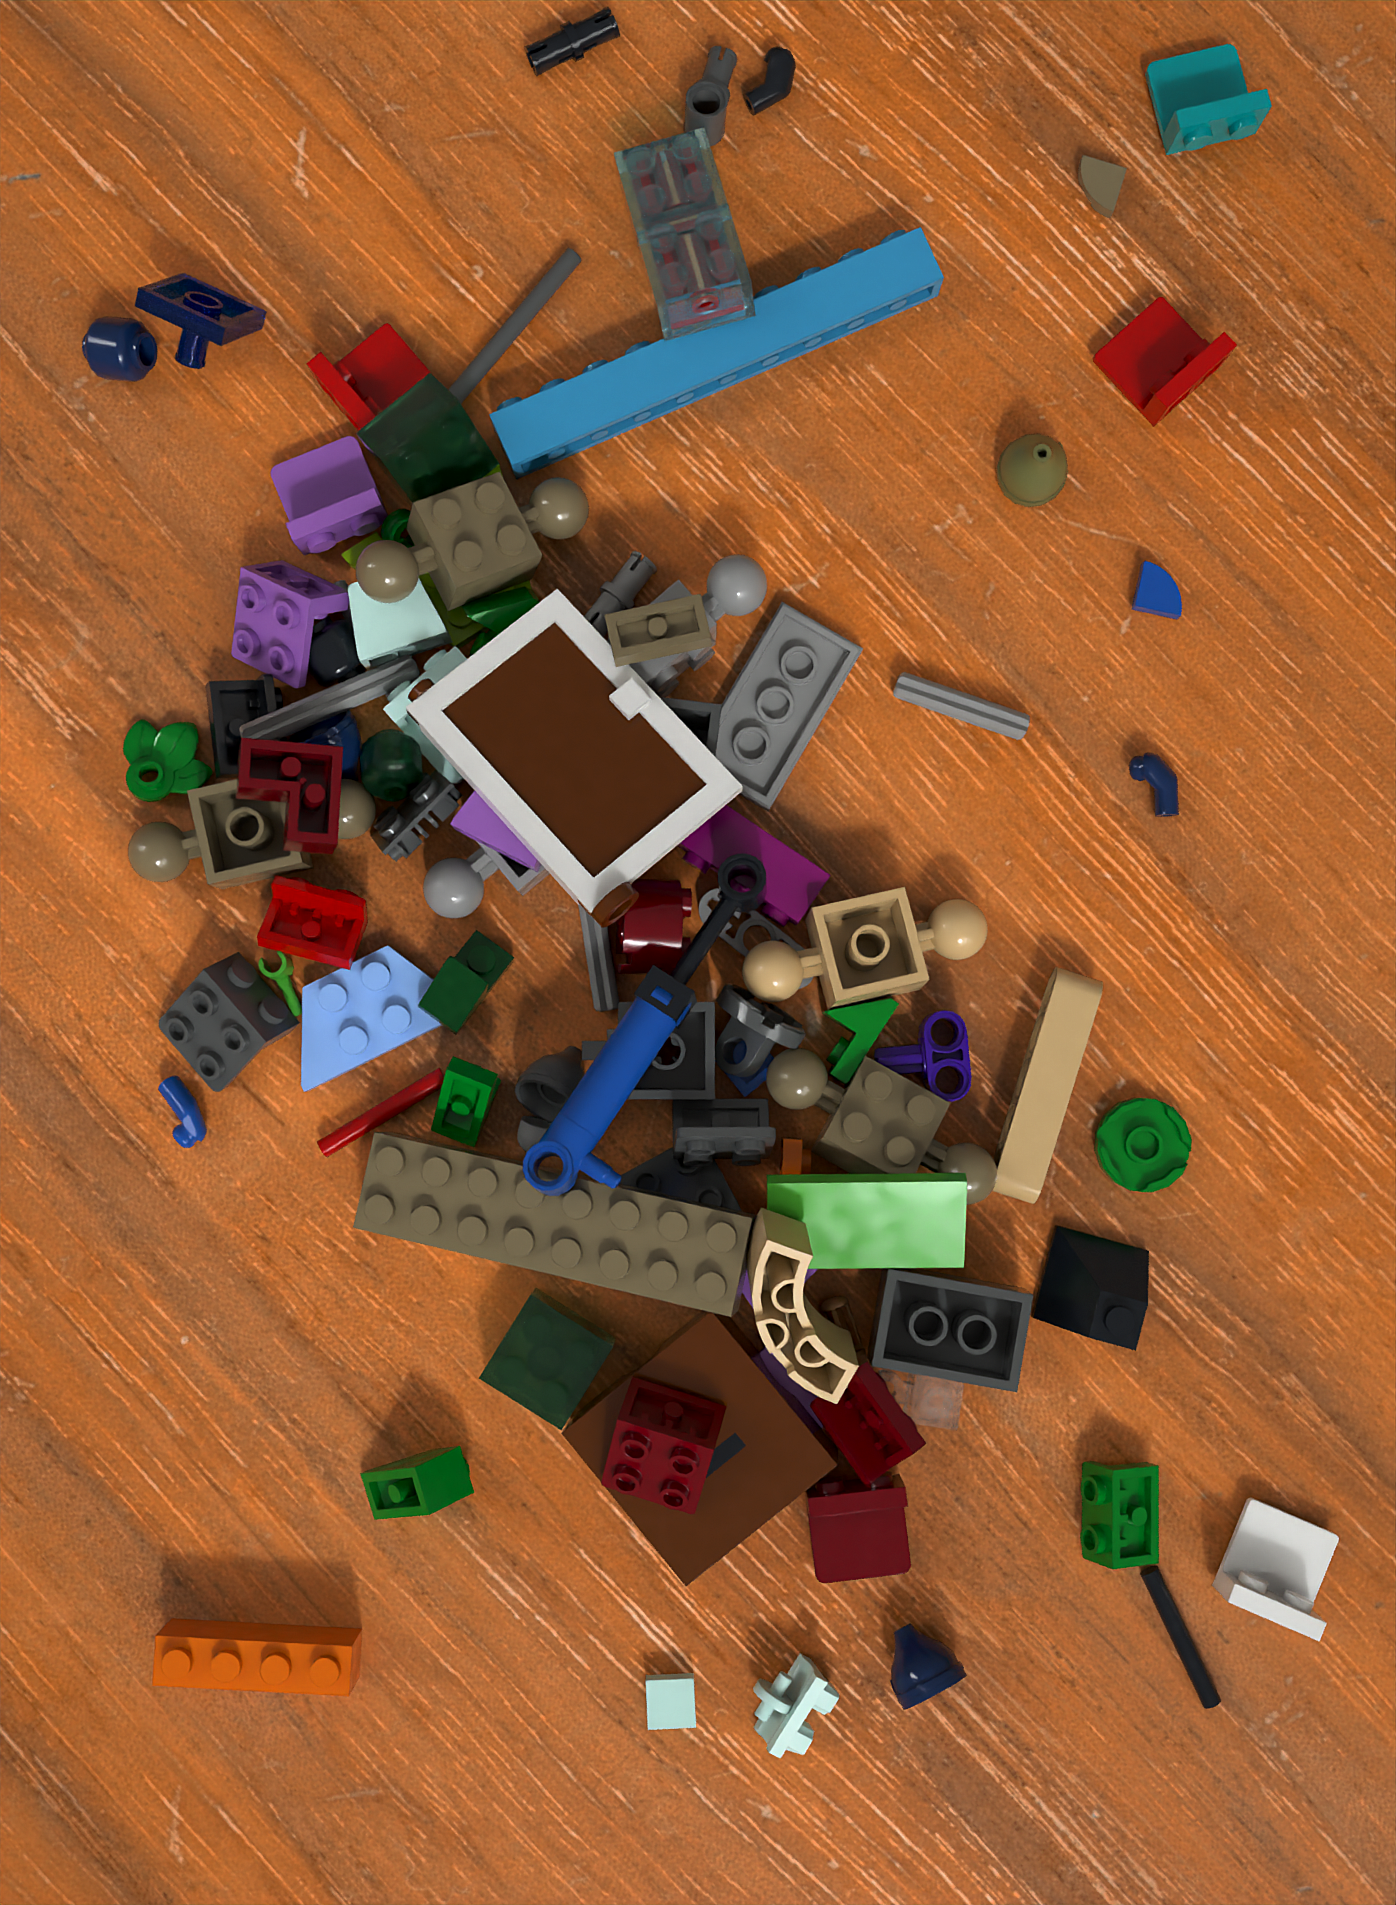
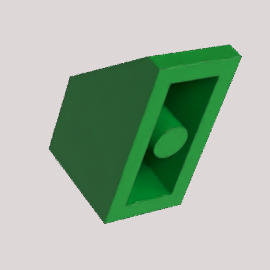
[360,1446,474,1520]

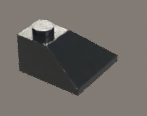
[1031,1225,1149,1351]

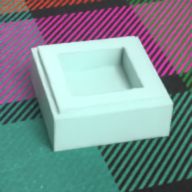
[645,1673,696,1730]

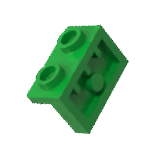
[1080,1461,1159,1569]

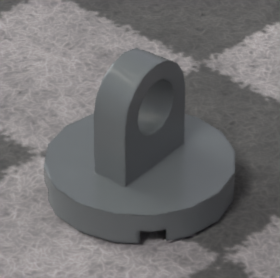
[715,983,806,1077]

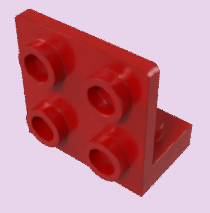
[1093,297,1237,427]
[306,323,446,453]

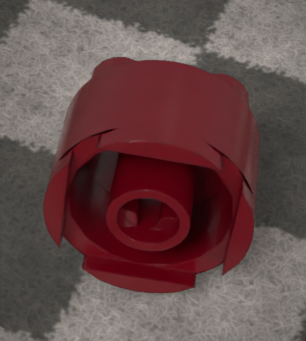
[616,878,692,975]

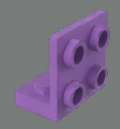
[231,560,349,688]

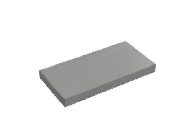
[716,602,863,811]

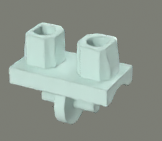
[753,1653,839,1758]

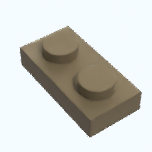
[604,594,712,667]

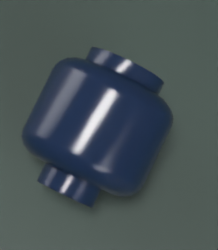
[82,316,158,382]

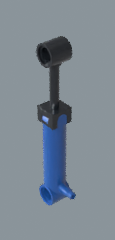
[523,853,767,1196]

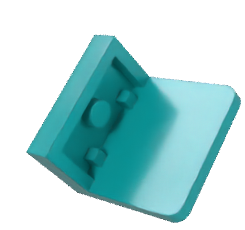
[1145,44,1272,155]

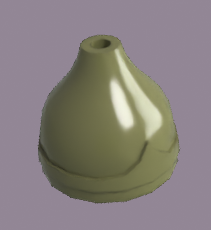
[996,433,1068,507]

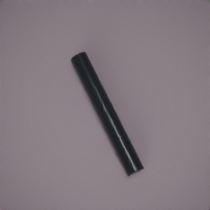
[1140,1566,1221,1709]

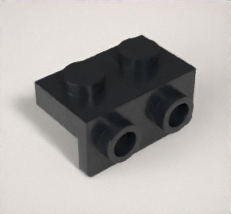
[205,674,287,779]

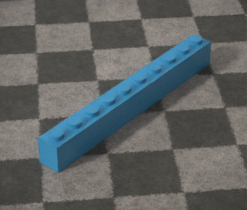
[489,227,944,480]

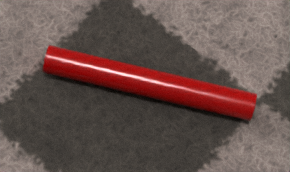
[317,1067,445,1157]

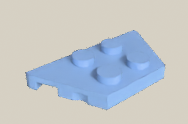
[301,945,442,1092]

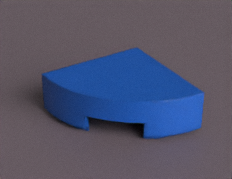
[1131,561,1182,620]

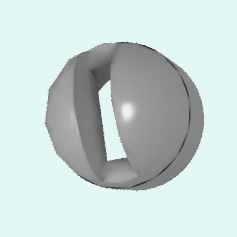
[517,1116,551,1152]

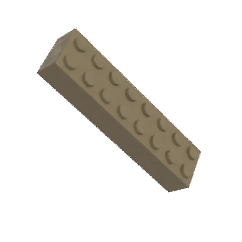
[353,1132,757,1317]

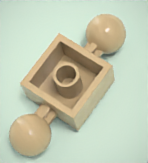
[742,887,988,1010]

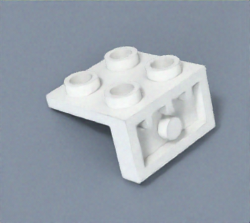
[1212,1497,1339,1641]

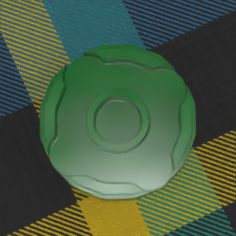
[1094,1097,1192,1193]

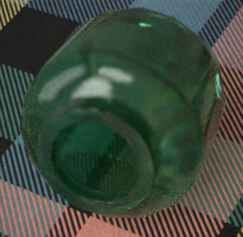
[360,729,424,802]

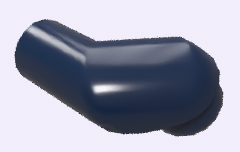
[1129,752,1179,817]

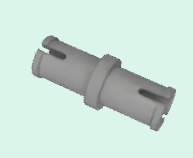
[584,551,657,638]

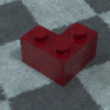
[236,738,343,854]

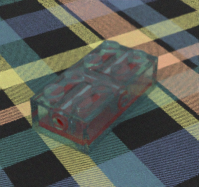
[614,127,756,341]

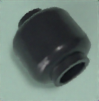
[308,616,365,687]

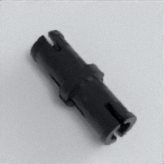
[524,7,620,76]

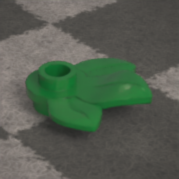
[123,719,213,802]

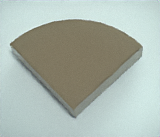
[1078,155,1127,218]

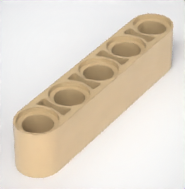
[993,967,1103,1204]

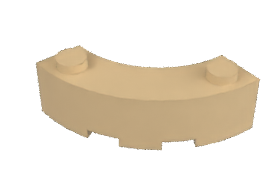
[747,1208,859,1404]

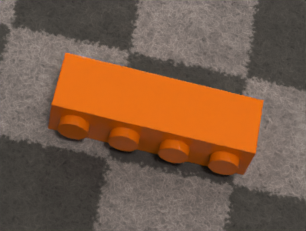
[152,1618,362,1696]

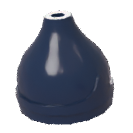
[287,710,362,781]
[890,1623,967,1710]

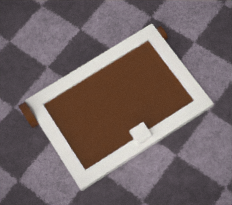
[406,589,743,928]

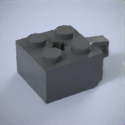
[582,1002,715,1099]

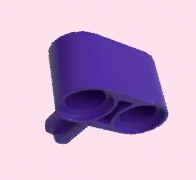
[874,1010,972,1102]

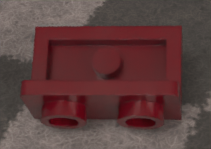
[810,1361,927,1485]

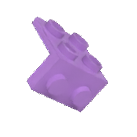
[271,436,388,556]

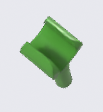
[259,951,302,1017]

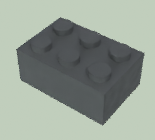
[867,1268,1033,1392]

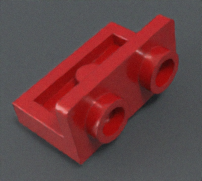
[257,876,368,970]

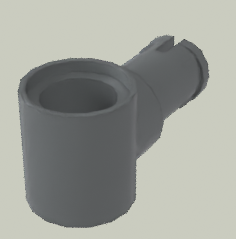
[684,46,737,147]

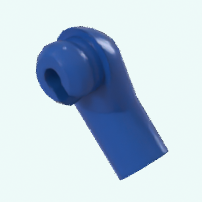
[158,1076,207,1148]

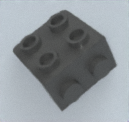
[159,952,300,1092]
[672,1099,776,1166]

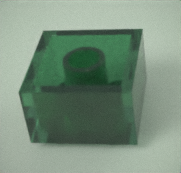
[356,373,499,507]
[479,1288,616,1431]

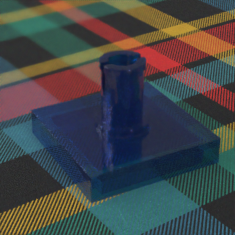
[135,273,267,369]

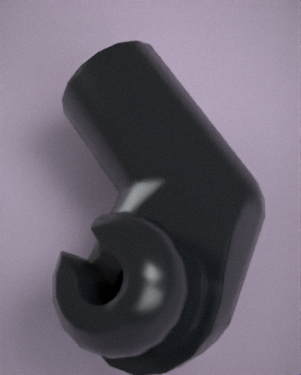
[743,46,796,116]

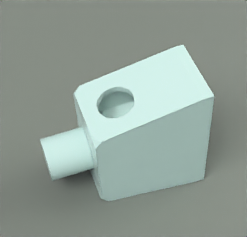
[348,578,452,671]

